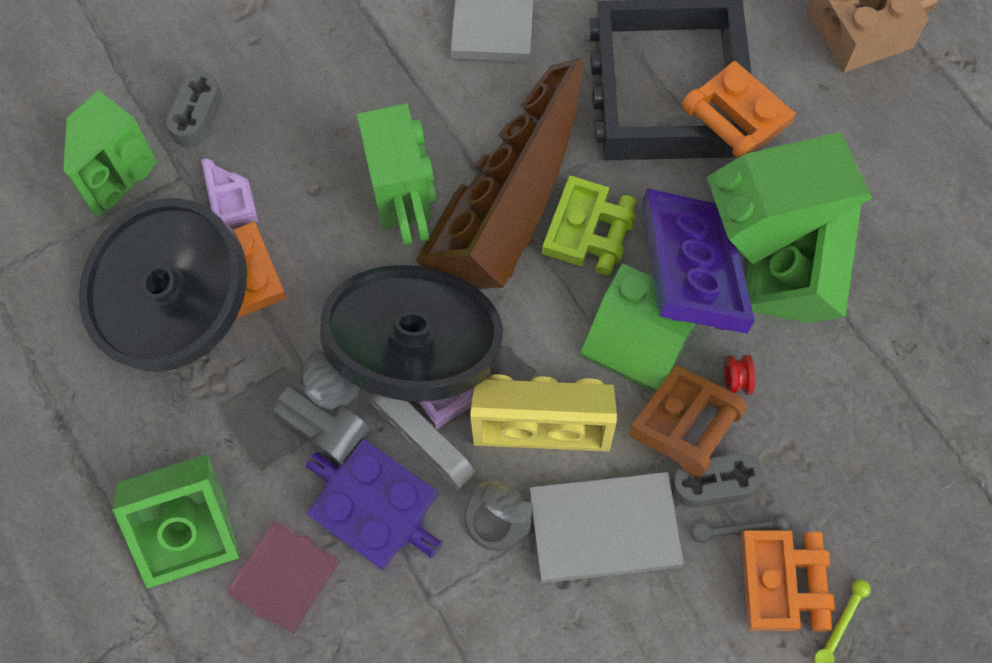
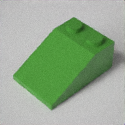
[707,132,873,264]

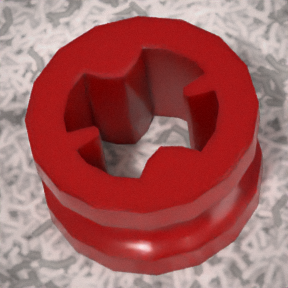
[724,354,755,395]

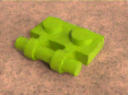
[542,175,637,276]

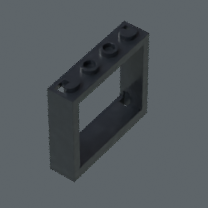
[589,0,752,161]

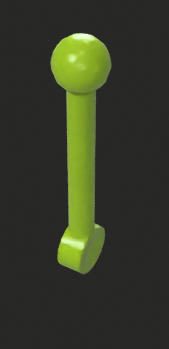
[813,579,871,663]

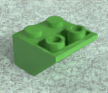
[63,90,158,218]

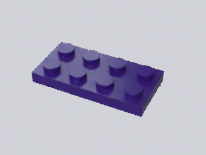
[642,188,755,334]

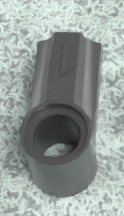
[273,381,370,466]

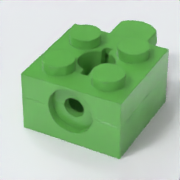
[357,103,437,245]

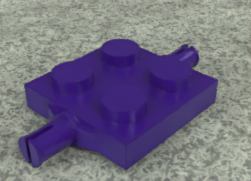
[306,439,443,571]

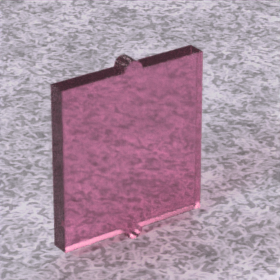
[227,522,339,634]

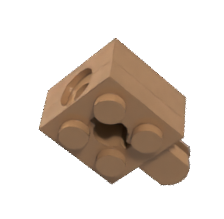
[807,0,939,73]

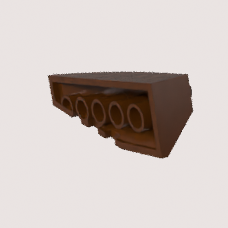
[415,58,584,289]

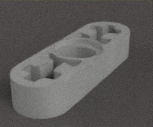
[367,393,475,490]

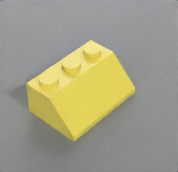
[470,374,617,452]

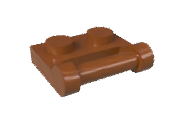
[630,365,747,477]

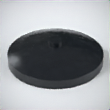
[79,198,247,372]
[320,265,503,401]

